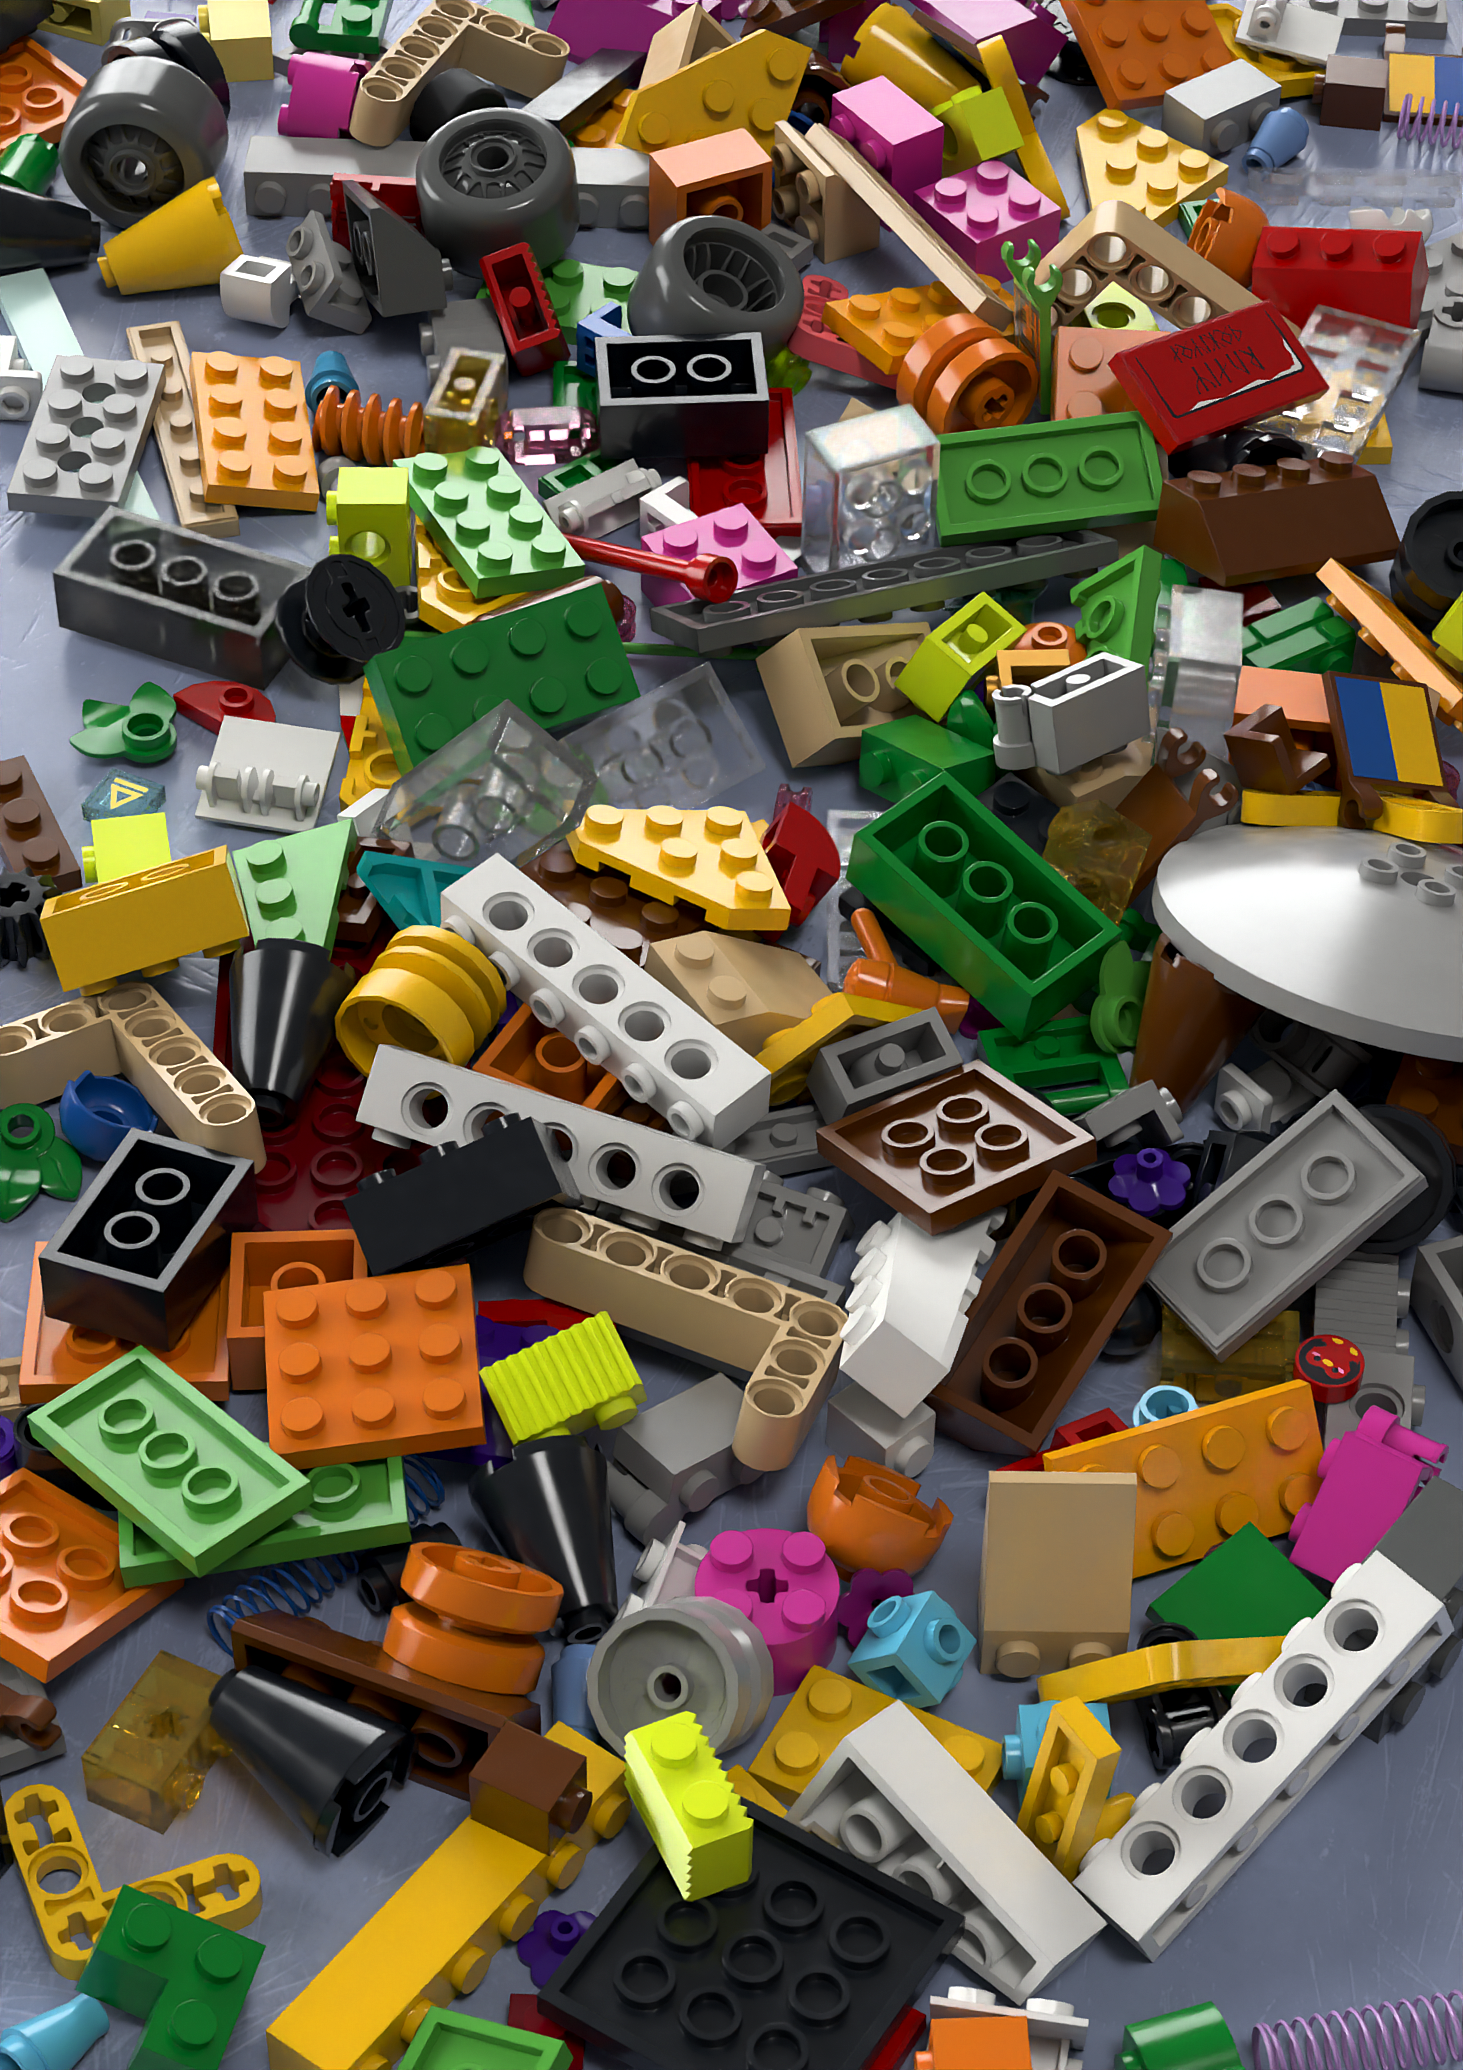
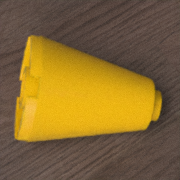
[840,2,981,111]
[97,176,244,295]

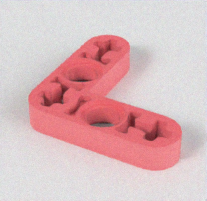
[786,274,899,390]

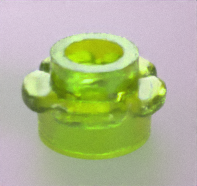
[766,346,812,396]

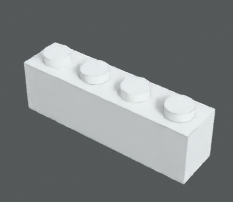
[839,1206,1008,1419]
[783,1700,1107,2006]

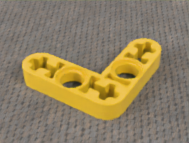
[976,35,1071,221]
[1240,789,1463,844]
[1036,1636,1286,1706]
[4,1784,263,1981]

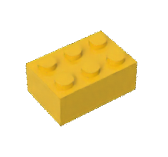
[39,845,250,996]

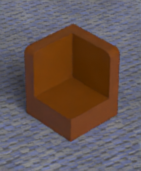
[1223,704,1331,796]

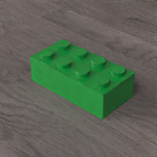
[363,583,641,782]
[845,770,1123,1041]

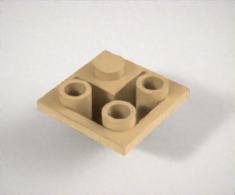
[771,120,880,264]

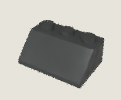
[342,179,453,317]

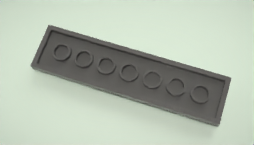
[649,529,1119,658]

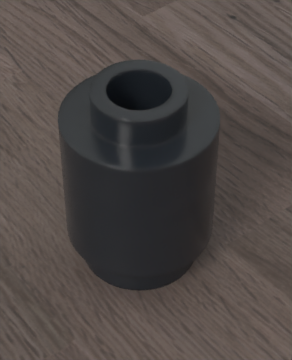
[357,1522,462,1616]

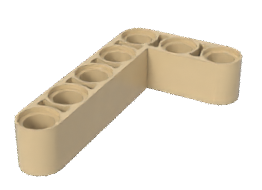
[349,0,570,146]
[1034,199,1306,350]
[0,981,267,1174]
[523,1207,848,1471]

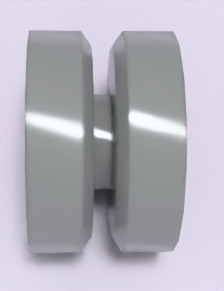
[587,1596,774,1758]

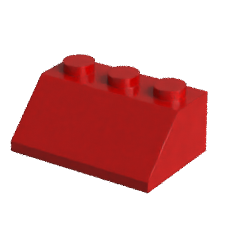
[1252,226,1429,358]

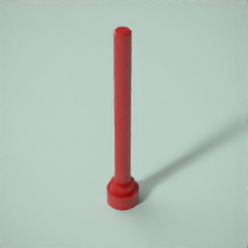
[561,532,738,603]

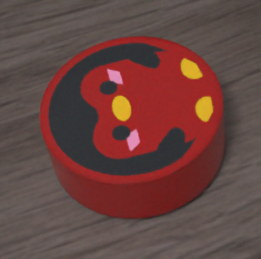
[1292,1334,1365,1403]

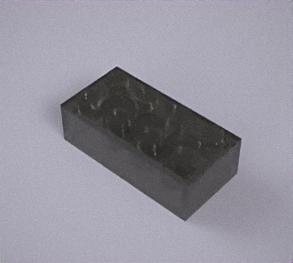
[53,506,313,691]

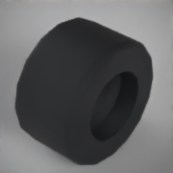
[410,69,508,142]

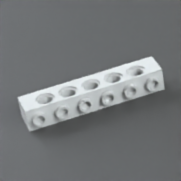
[440,853,771,1150]
[355,1044,767,1251]
[1072,1550,1455,1963]

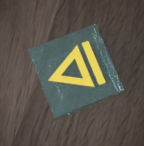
[81,768,166,822]

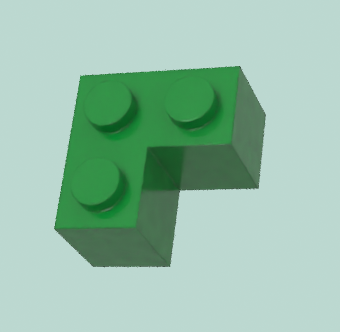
[75,1884,266,2070]

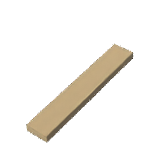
[804,123,1015,332]
[126,321,240,544]

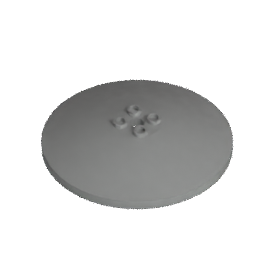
[1152,823,1463,1062]

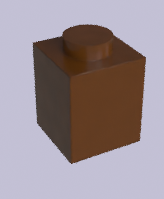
[1312,54,1388,131]
[469,1720,593,1856]

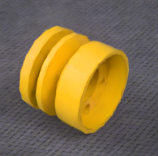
[335,925,507,1100]

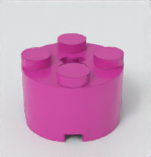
[277,51,373,139]
[695,1528,840,1696]

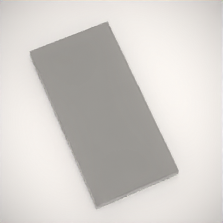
[1145,1089,1428,1363]

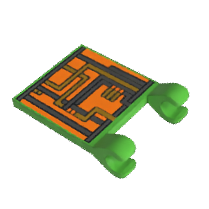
[1001,239,1063,415]

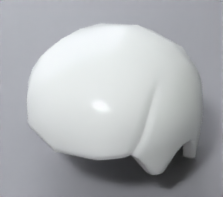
[1349,206,1434,244]

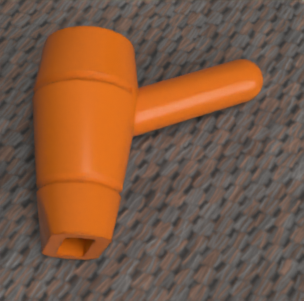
[843,908,970,1035]

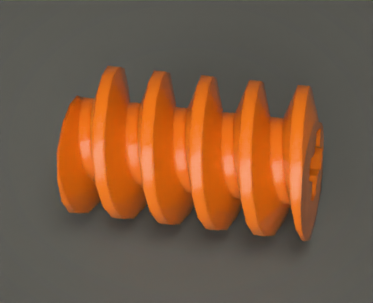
[312,385,436,467]

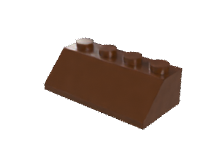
[1153,451,1400,587]
[922,1169,1173,1457]
[230,1609,541,1802]

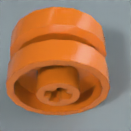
[896,314,1039,435]
[383,1542,564,1694]

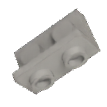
[285,210,372,335]
[1071,1079,1184,1151]
[724,1170,856,1279]

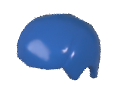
[58,1070,159,1162]

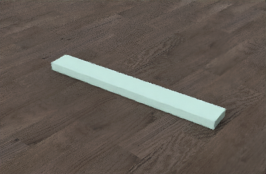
[0,268,163,550]

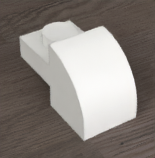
[220,254,300,328]

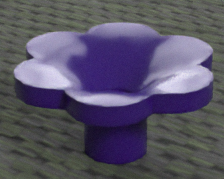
[1108,1148,1191,1217]
[517,1910,597,1990]

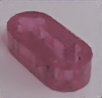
[493,406,600,465]

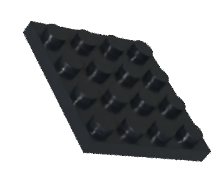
[537,1792,966,2070]

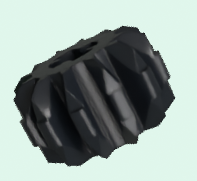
[0,866,62,968]

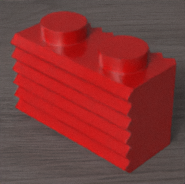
[479,242,571,377]

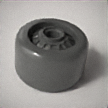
[59,56,229,229]
[415,107,580,280]
[627,215,804,375]

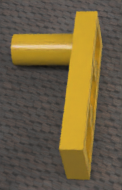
[1016,1695,1136,1889]

